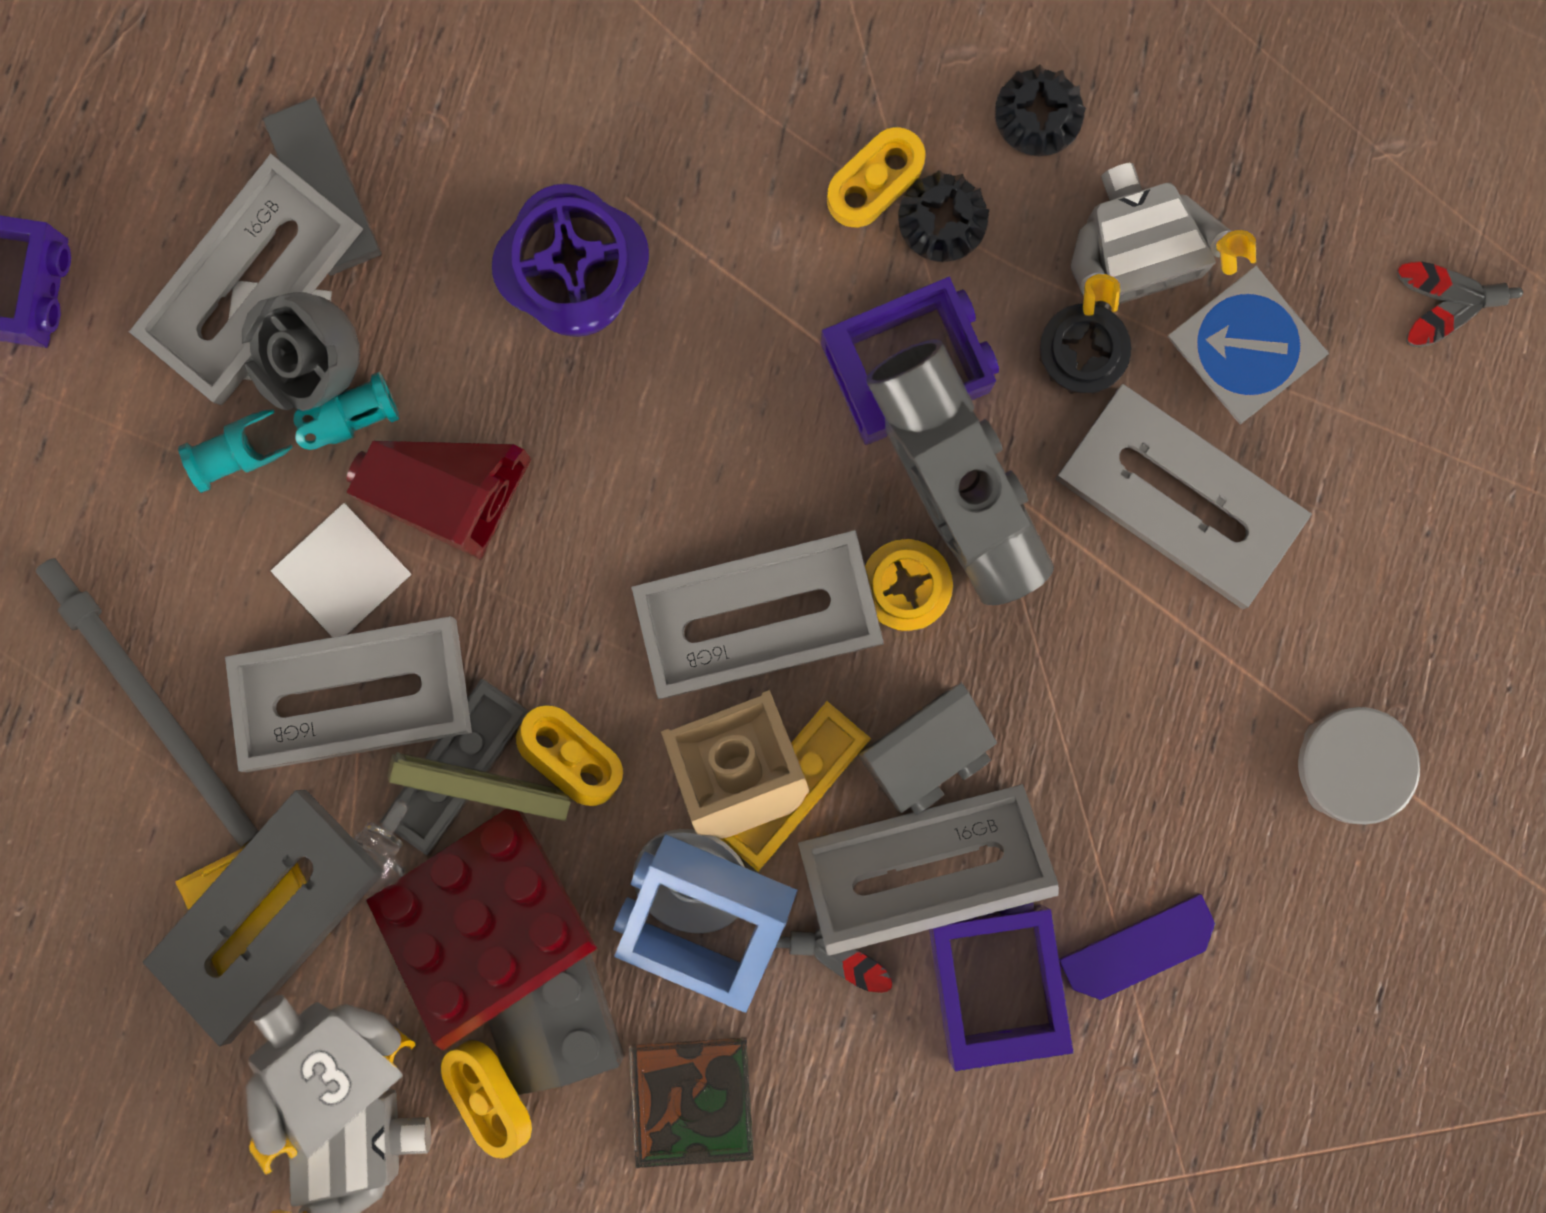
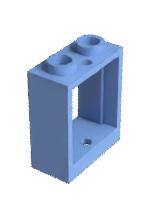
[613,834,797,1013]

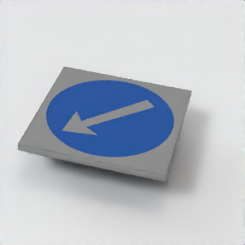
[1167,266,1329,424]

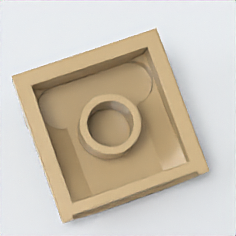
[661,690,809,839]

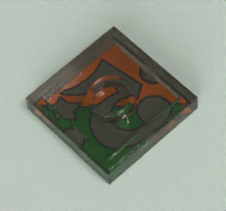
[629,1037,754,1168]

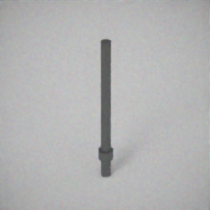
[36,558,259,848]

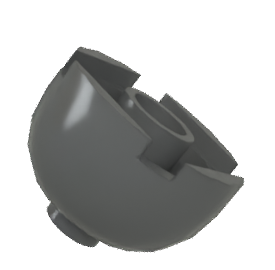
[241,292,360,411]

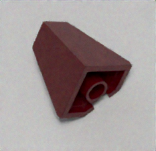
[346,441,531,560]

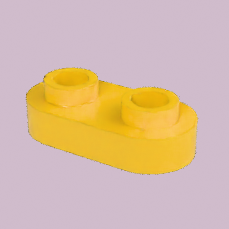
[827,127,925,228]
[516,706,623,806]
[441,1040,532,1158]

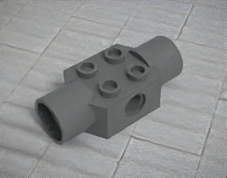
[866,339,1054,605]

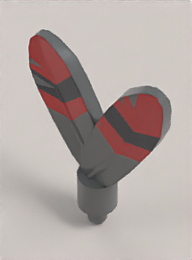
[1397,261,1523,347]
[776,928,893,993]

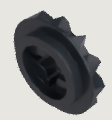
[995,65,1086,156]
[898,170,989,262]
[1039,303,1131,395]

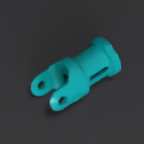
[293,372,400,450]
[178,409,293,493]

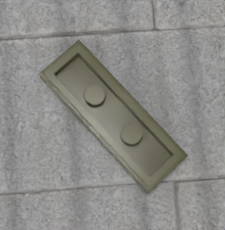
[387,752,571,821]

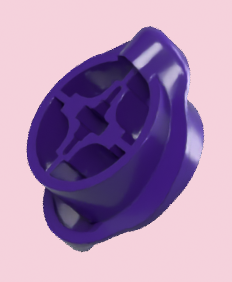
[492,184,649,337]

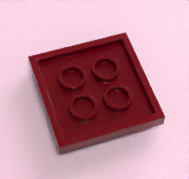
[366,808,597,1050]

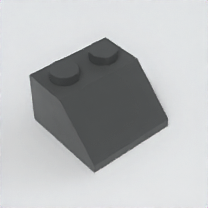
[857,682,997,815]
[488,953,625,1095]

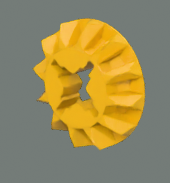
[865,539,953,631]

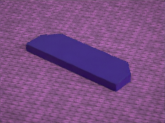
[1059,894,1215,1000]

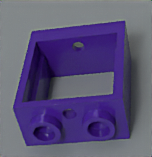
[0,215,71,348]
[820,276,999,446]
[929,902,1074,1071]

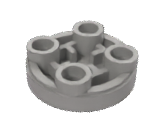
[1298,707,1420,824]

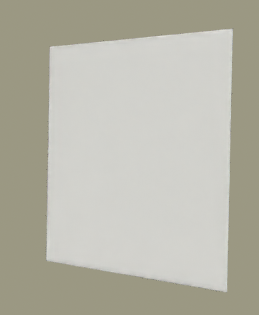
[271,503,412,637]

